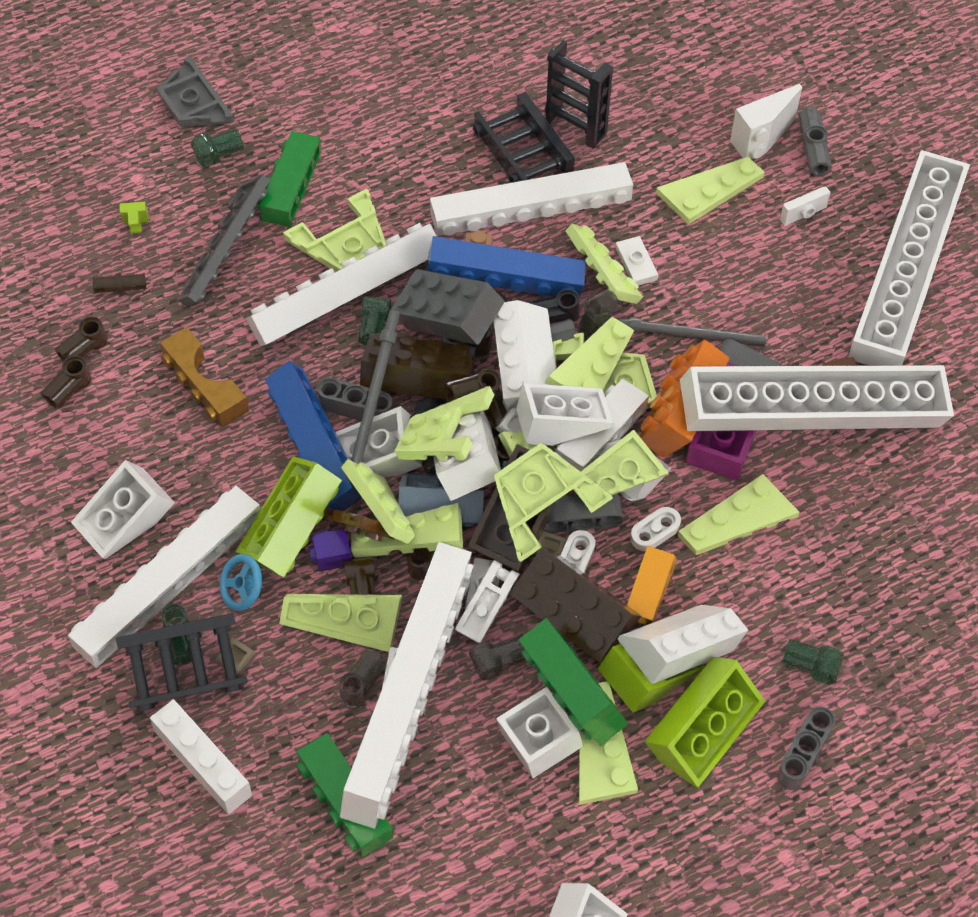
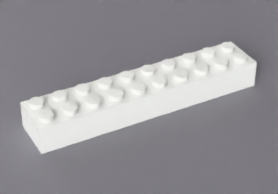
[848,150,970,366]
[680,365,954,431]
[340,542,474,829]

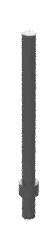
[351,310,400,464]
[609,317,766,346]

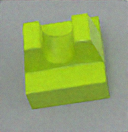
[120,202,149,233]

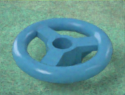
[219,554,262,611]

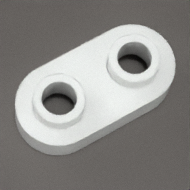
[630,507,681,551]
[561,530,595,573]

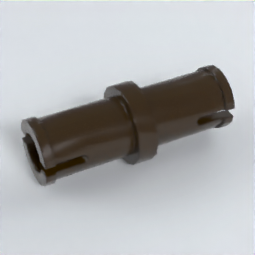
[92,273,147,294]

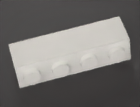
[554,378,649,472]
[150,699,252,815]

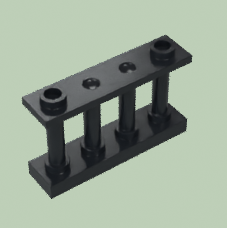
[544,40,613,149]
[472,92,575,183]
[116,613,248,712]

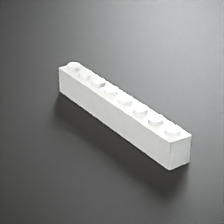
[430,162,633,236]
[246,223,437,346]
[68,486,260,668]

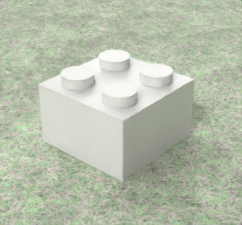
[496,687,583,778]

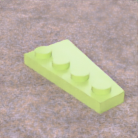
[656,157,764,225]
[566,224,643,304]
[545,317,634,390]
[341,459,415,544]
[678,474,800,555]
[351,503,463,558]
[279,594,402,652]
[579,681,638,805]

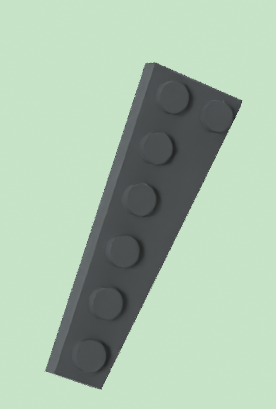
[178,174,270,306]

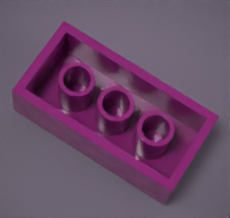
[686,363,757,481]

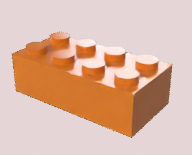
[639,339,730,458]

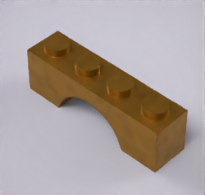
[160,327,249,428]

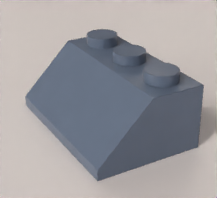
[399,473,485,527]

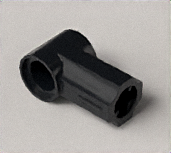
[527,289,580,322]

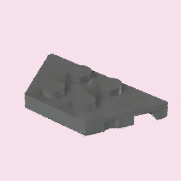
[157,56,234,127]

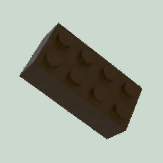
[360,333,476,399]
[468,444,557,572]
[509,547,641,663]

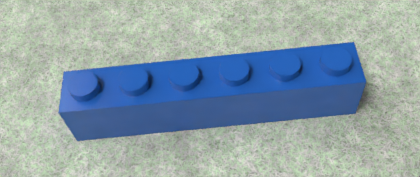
[427,236,586,299]
[265,361,362,511]

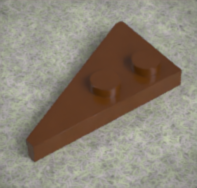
[322,507,394,542]

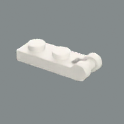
[455,560,520,644]

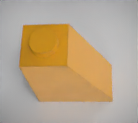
[627,546,677,625]

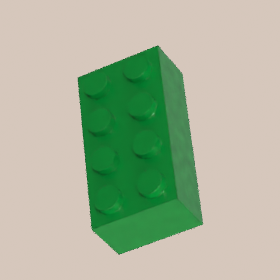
[519,618,629,746]

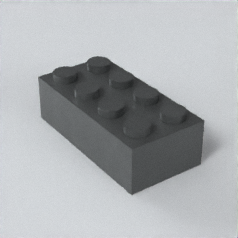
[391,269,505,345]

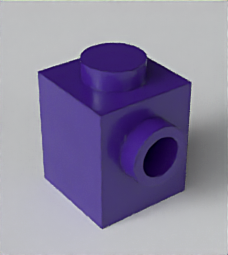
[308,529,352,572]

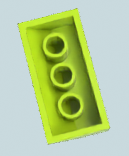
[235,456,342,578]
[644,657,766,788]

